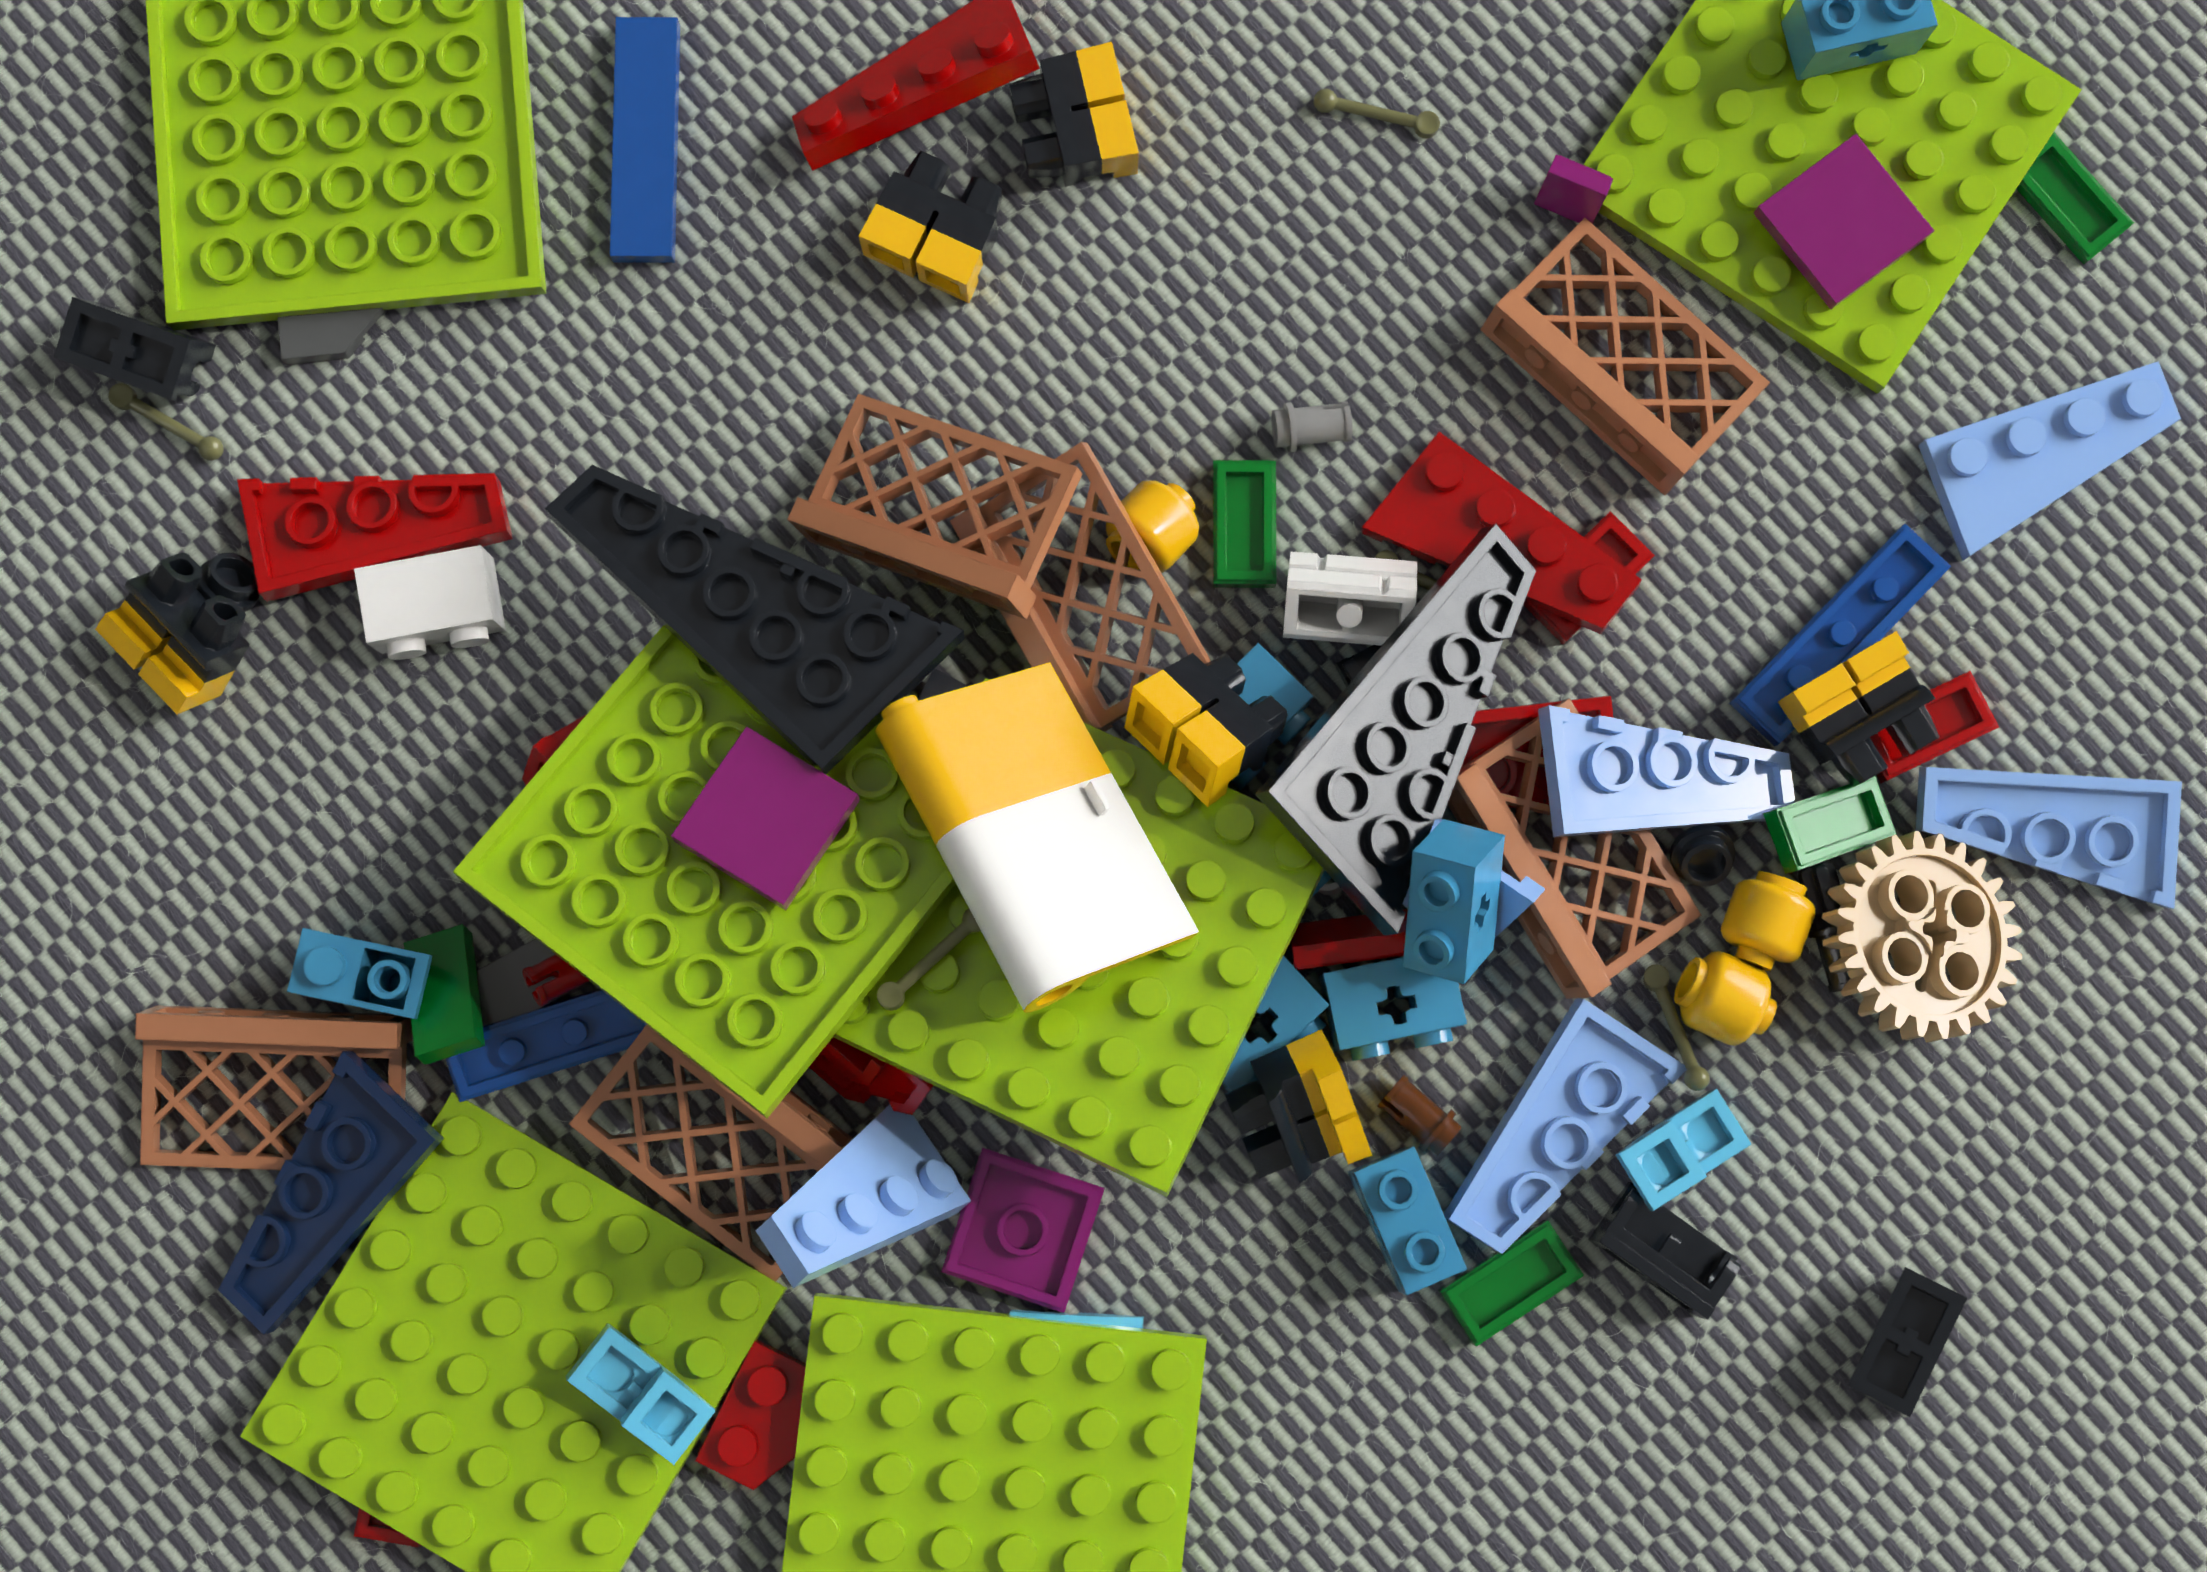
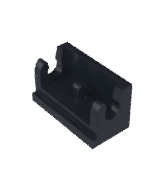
[54,297,216,400]
[1588,1182,1741,1320]
[1847,1267,1967,1418]

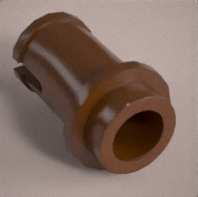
[1377,1075,1462,1156]

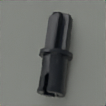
[1797,862,1850,992]

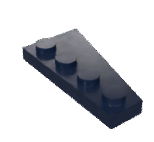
[218,1051,444,1335]

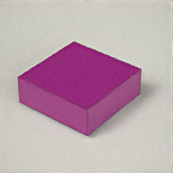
[1534,155,1613,224]

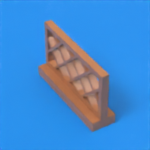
[1480,218,1770,496]
[787,394,1082,619]
[950,442,1211,732]
[1447,698,1702,999]
[135,1005,412,1170]
[569,1025,853,1281]

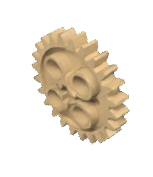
[1822,831,2022,1042]

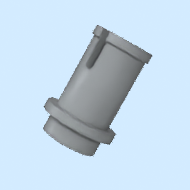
[1271,401,1353,452]

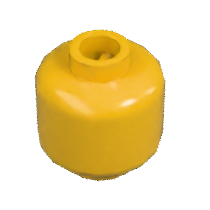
[1106,481,1199,573]
[1721,871,1815,971]
[1674,951,1777,1046]

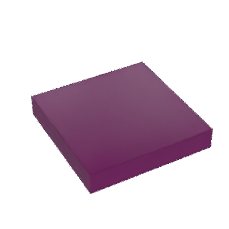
[1753,134,1935,310]
[671,726,860,911]
[941,1147,1105,1313]

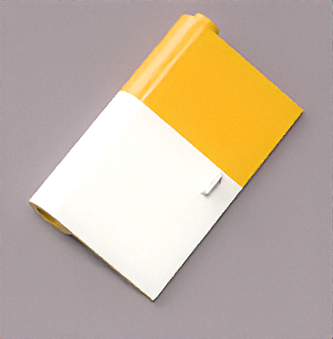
[875,662,1199,1013]

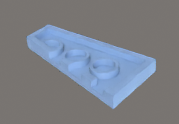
[1918,361,2181,561]
[1538,705,1795,837]
[1915,767,2182,909]
[1444,998,1686,1254]
[755,1105,971,1288]

